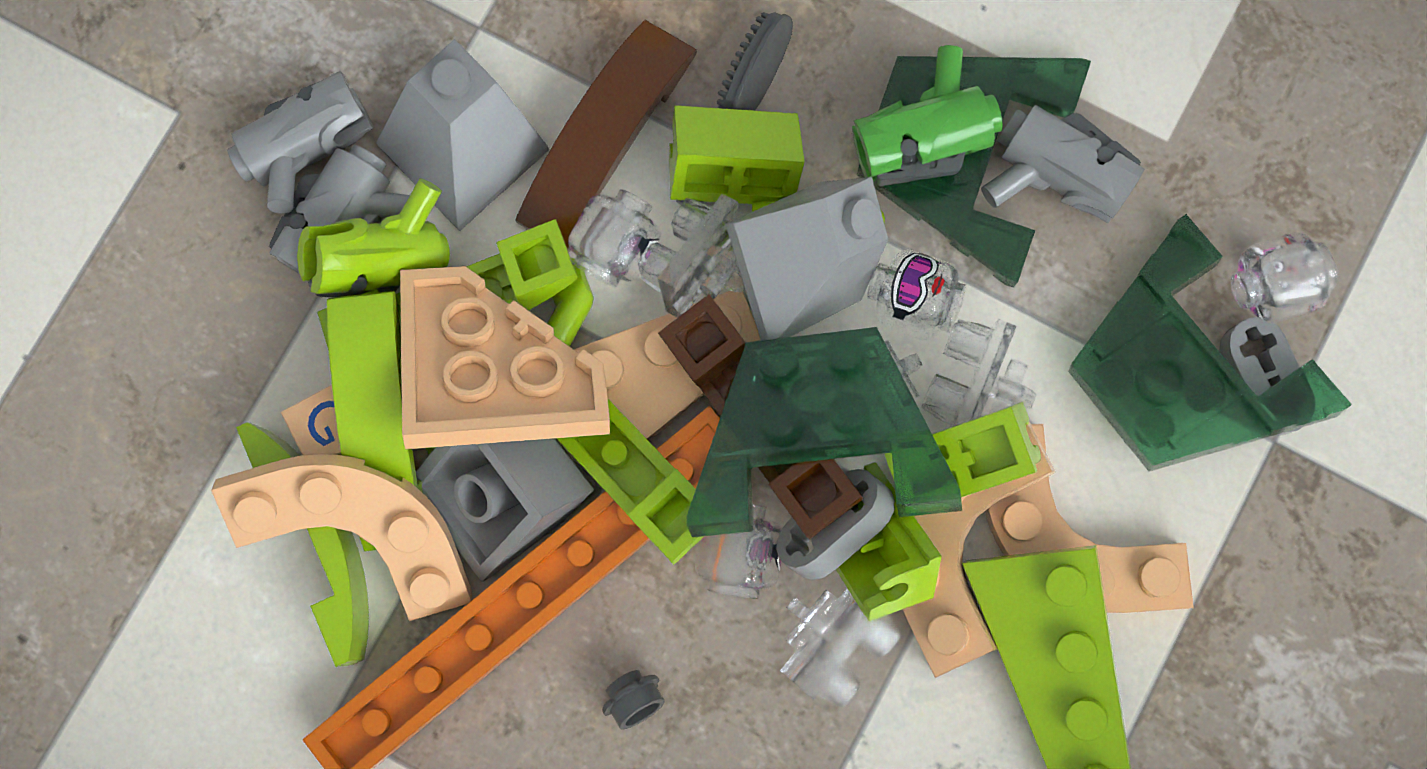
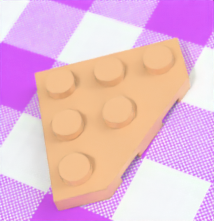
[400,266,610,449]

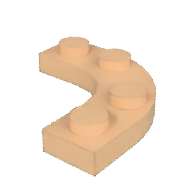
[903,422,1056,678]
[985,424,1194,613]
[211,454,472,621]

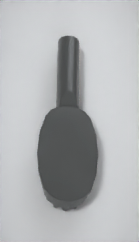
[676,12,793,212]

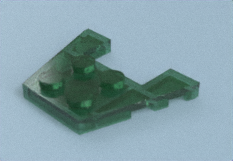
[856,56,1091,288]
[1068,214,1352,472]
[687,327,962,538]

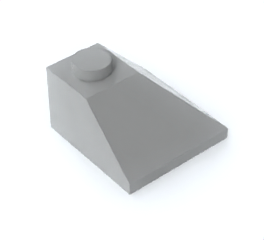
[376,39,549,231]
[726,177,888,347]
[416,438,594,582]

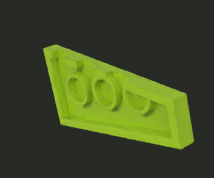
[962,545,1131,769]

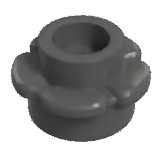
[602,670,665,730]

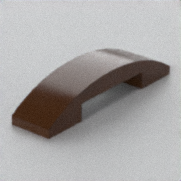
[515,20,697,252]
[658,294,864,539]

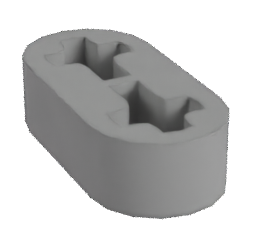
[1219,317,1315,436]
[776,469,895,580]

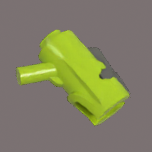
[297,178,450,297]

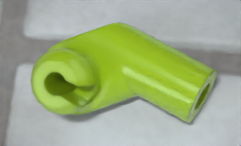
[547,257,594,347]

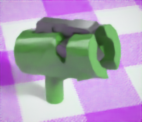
[852,45,1003,186]

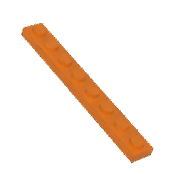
[302,406,750,769]

